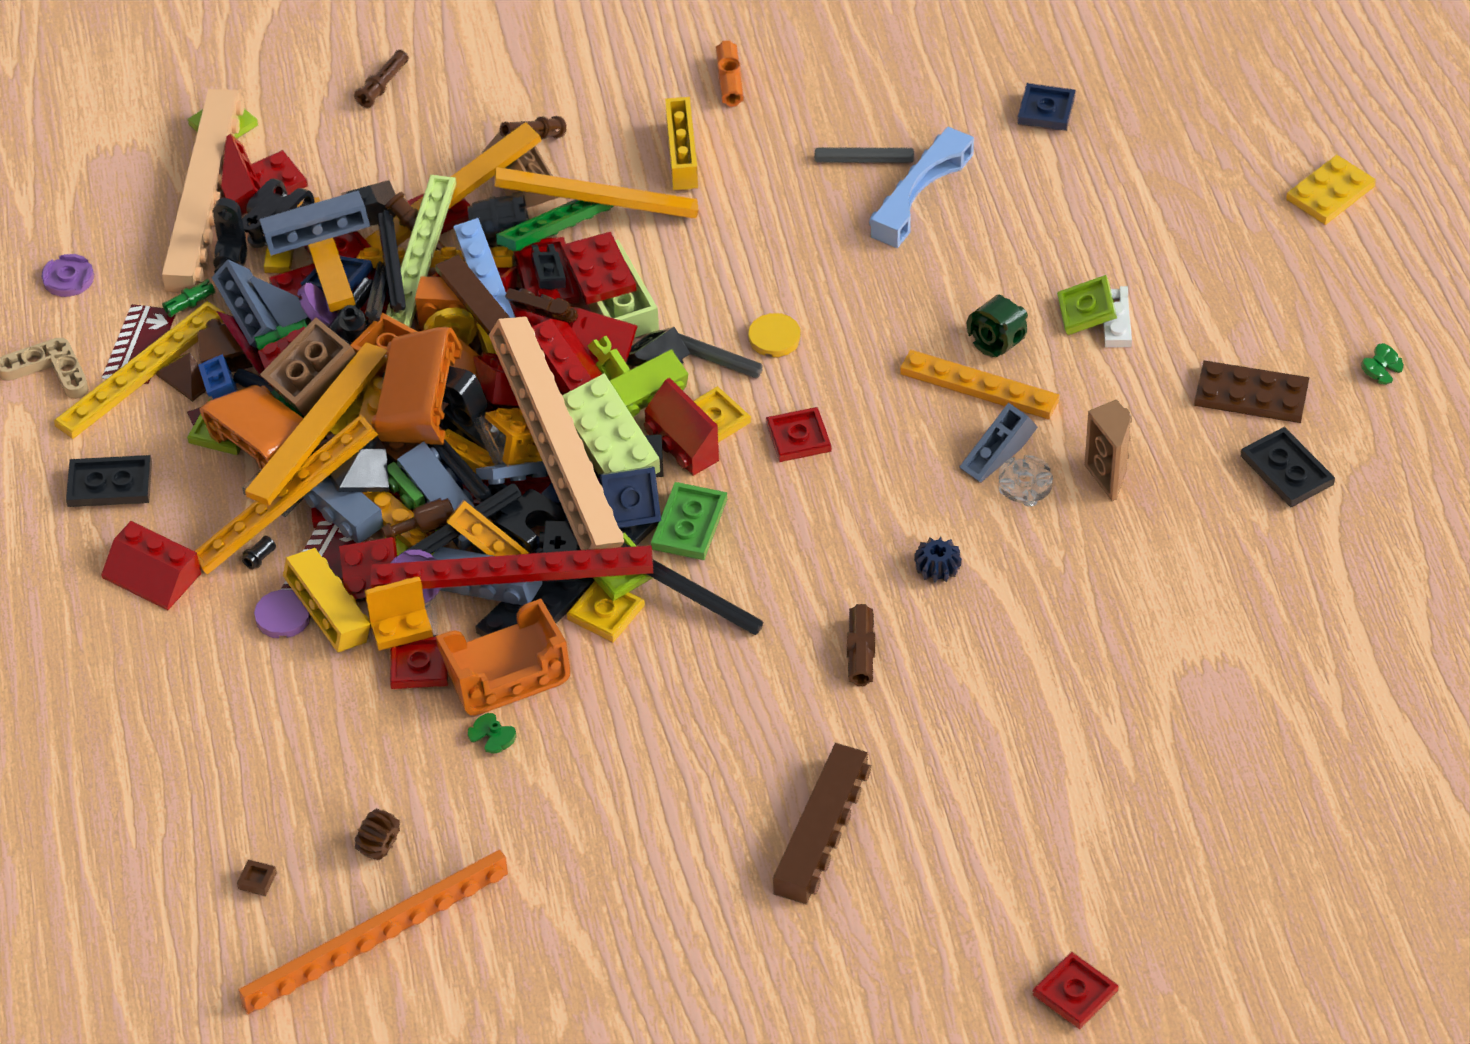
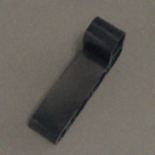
[382,366,488,426]

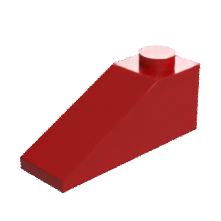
[221,134,261,215]

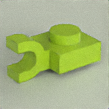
[587,336,630,381]

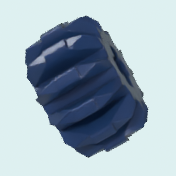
[914,536,962,583]

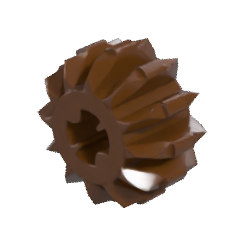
[355,808,400,861]

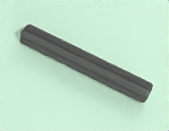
[814,147,914,163]
[679,333,763,378]

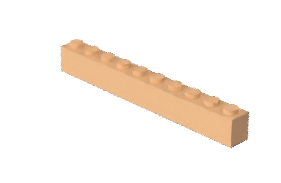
[162,89,244,293]
[489,317,625,550]

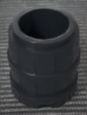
[468,191,529,248]

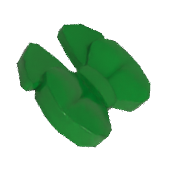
[1361,343,1404,385]
[468,713,517,754]

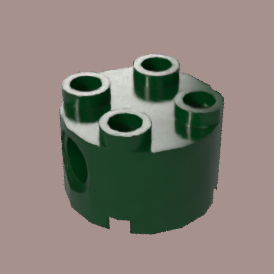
[966,294,1028,357]

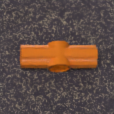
[716,40,744,107]

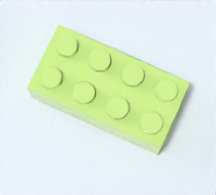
[576,240,659,338]
[562,373,660,475]

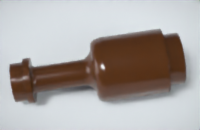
[382,498,454,541]

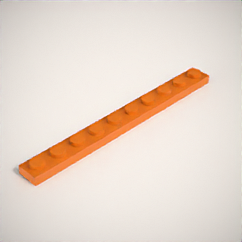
[238,849,508,1014]

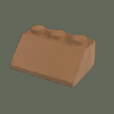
[482,131,560,208]
[260,318,356,417]
[1084,399,1132,501]

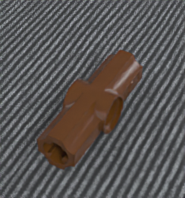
[847,604,875,686]

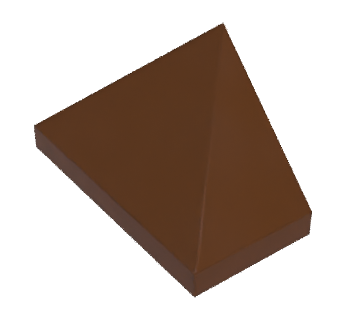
[156,353,206,402]

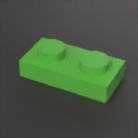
[387,462,426,510]

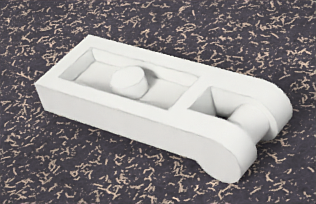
[1103,286,1132,348]

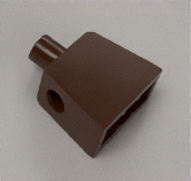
[198,319,253,372]

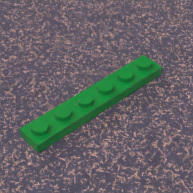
[497,200,614,251]

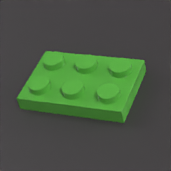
[651,482,728,560]

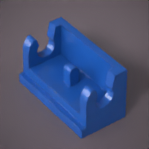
[198,354,238,399]

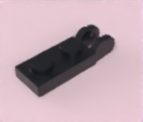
[531,244,566,290]

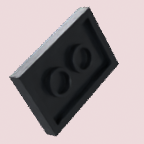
[1240,426,1335,508]
[66,455,152,507]

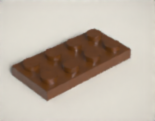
[1194,360,1310,423]

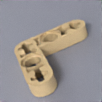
[0,338,88,399]

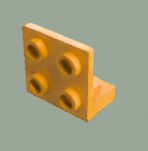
[485,407,543,465]
[365,577,433,651]

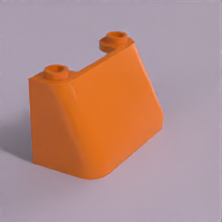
[372,327,463,445]
[199,385,304,469]
[436,599,571,716]

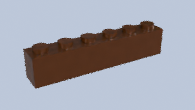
[773,742,871,905]

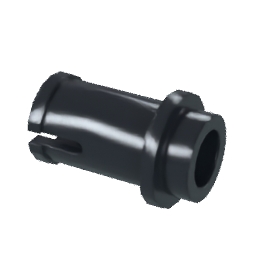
[242,536,276,569]

